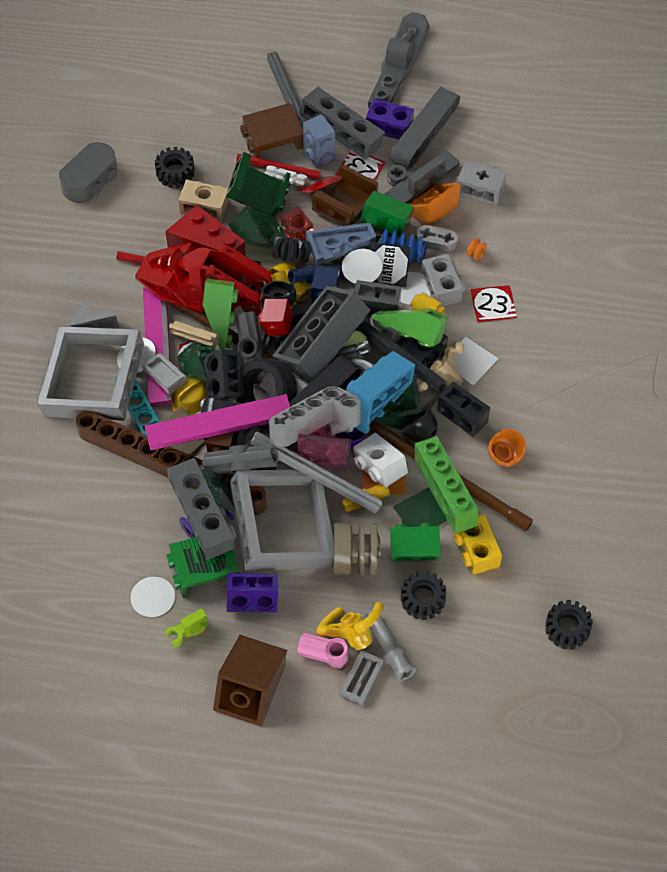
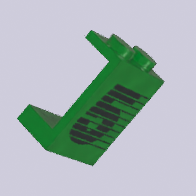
[166,537,240,598]

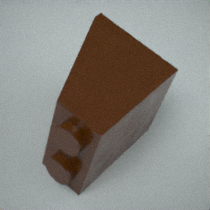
[213,635,288,726]

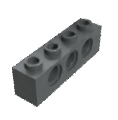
[299,87,385,160]
[167,458,237,560]

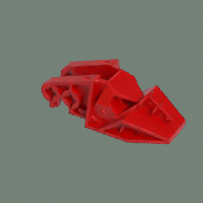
[135,242,273,316]

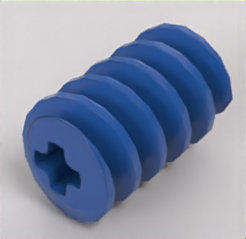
[380,229,428,265]

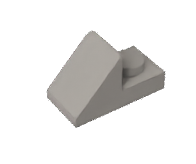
[70,299,118,329]

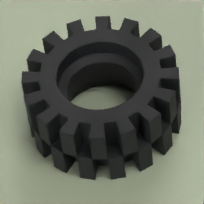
[155,147,195,188]
[401,571,447,620]
[545,600,593,649]

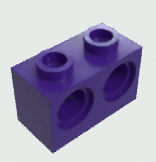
[366,99,414,140]
[226,573,278,613]

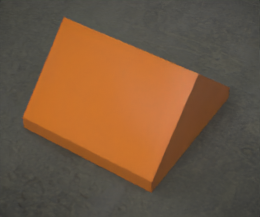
[409,183,460,226]

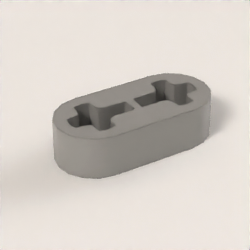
[416,225,458,252]

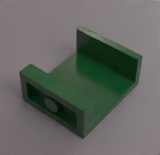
[226,152,291,218]

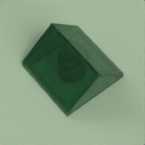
[375,372,423,430]

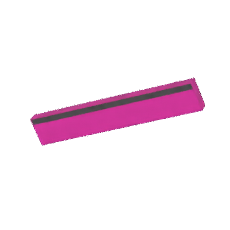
[143,288,173,407]

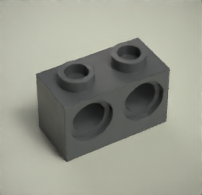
[354,280,402,317]

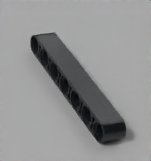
[244,355,362,470]

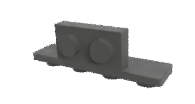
[384,150,460,203]

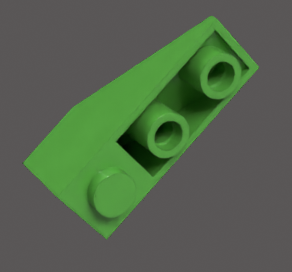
[203,279,238,349]
[371,308,450,347]

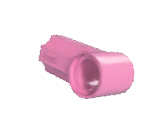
[297,633,349,669]

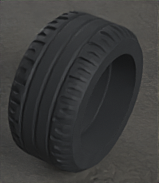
[236,358,298,404]

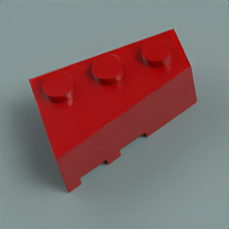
[165,205,246,256]

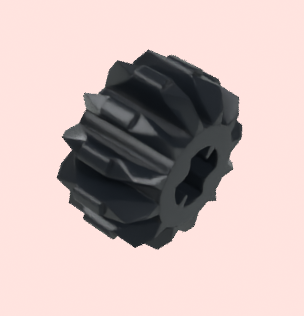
[272,237,311,263]

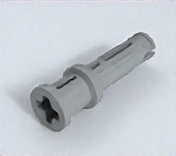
[364,610,416,682]

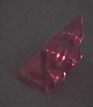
[298,434,352,469]

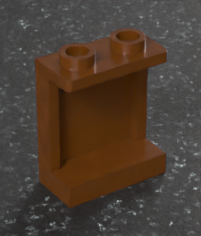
[240,103,304,158]
[312,165,378,226]

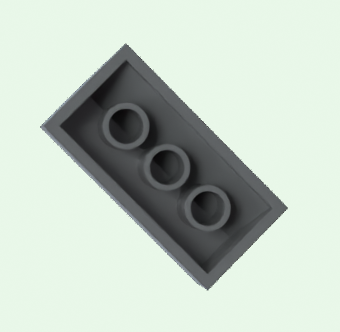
[272,285,370,381]

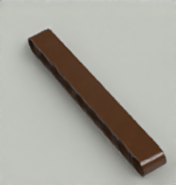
[76,411,267,515]

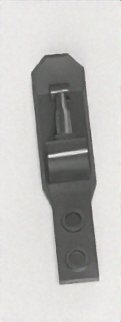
[368,12,430,108]

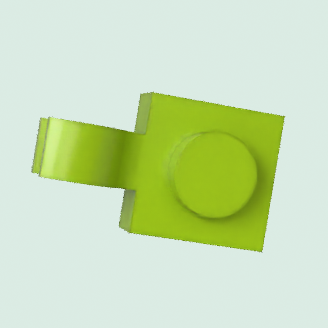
[165,608,208,648]

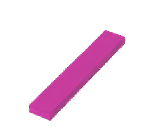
[145,394,290,450]

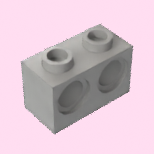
[421,254,465,306]

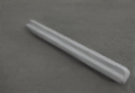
[250,432,382,513]

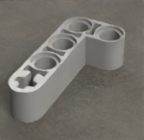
[269,386,361,448]

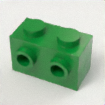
[360,191,414,237]
[390,523,440,562]

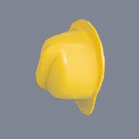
[171,375,207,415]

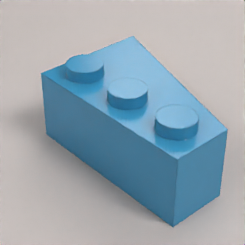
[346,351,415,434]

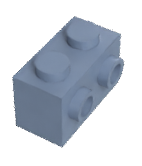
[303,114,335,168]

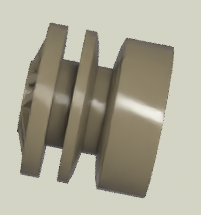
[334,523,381,575]

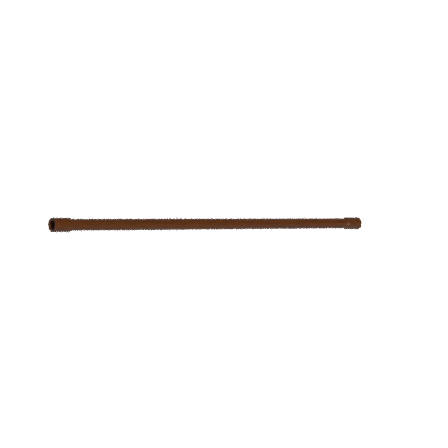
[167,302,533,532]

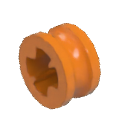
[466,238,487,261]

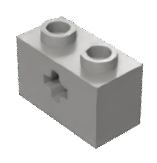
[457,161,507,206]

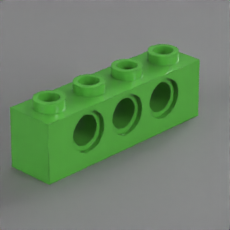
[415,436,478,534]

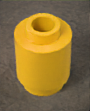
[410,292,446,315]

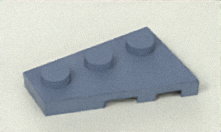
[306,223,376,267]

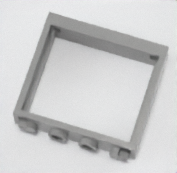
[37,326,144,421]
[230,470,334,571]

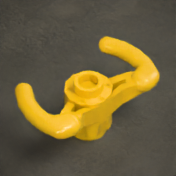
[316,602,383,650]

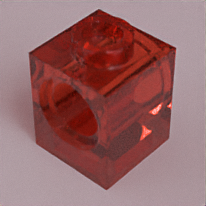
[281,207,313,241]

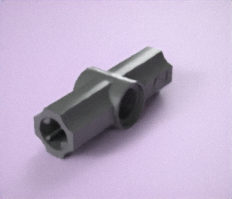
[235,312,267,384]
[202,444,279,474]

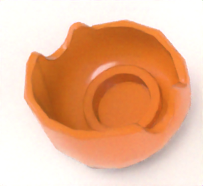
[488,429,526,467]

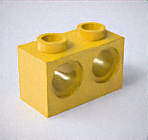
[453,514,502,575]

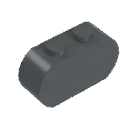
[59,142,118,203]

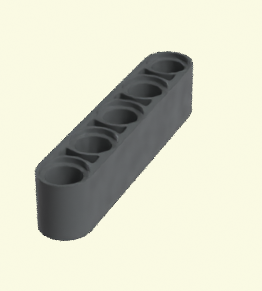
[390,87,460,169]

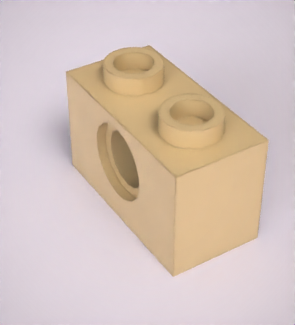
[179,180,229,222]

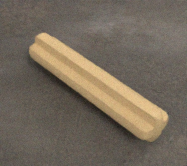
[169,321,220,347]

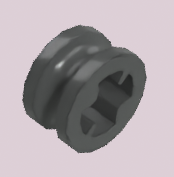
[387,165,407,186]

